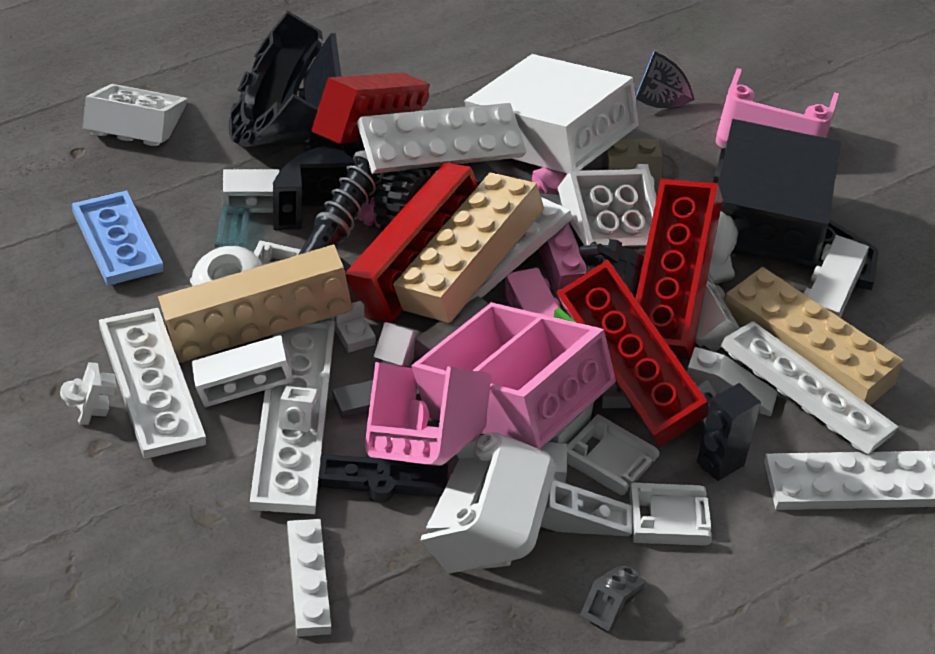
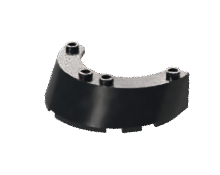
[229,10,324,147]

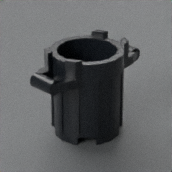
[579,239,644,299]

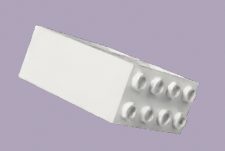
[464,54,639,174]

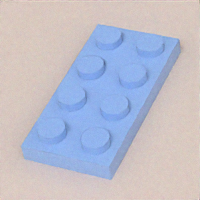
[72,191,163,286]

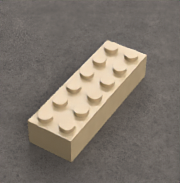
[393,173,544,323]
[158,245,353,363]
[724,267,903,406]

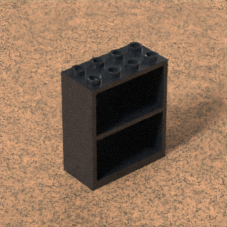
[718,119,841,267]

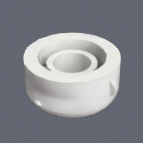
[190,246,263,286]

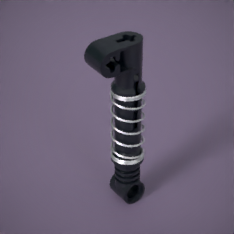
[298,112,398,285]

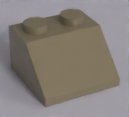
[601,138,662,196]

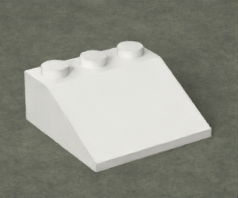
[82,84,188,146]
[558,169,655,248]

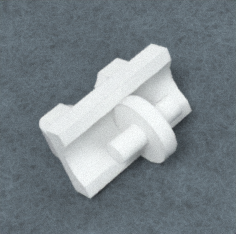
[60,362,117,425]

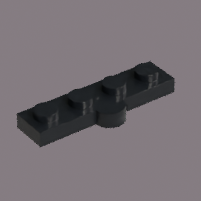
[318,454,448,502]

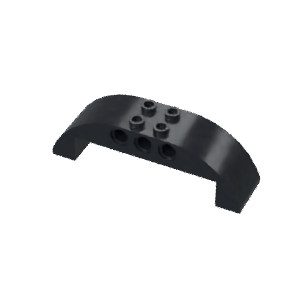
[273,141,497,230]

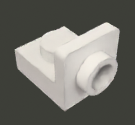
[334,301,376,353]
[278,386,317,432]

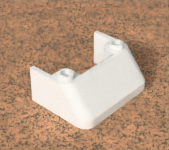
[420,432,556,574]

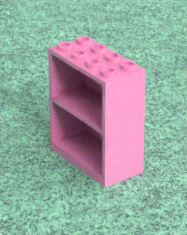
[411,302,616,449]

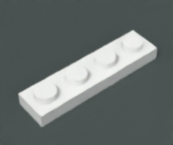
[287,519,331,637]

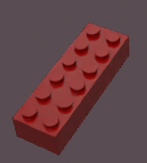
[312,72,430,144]
[345,163,478,323]
[636,179,723,360]
[557,260,709,447]

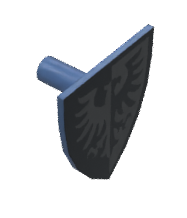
[635,51,695,109]

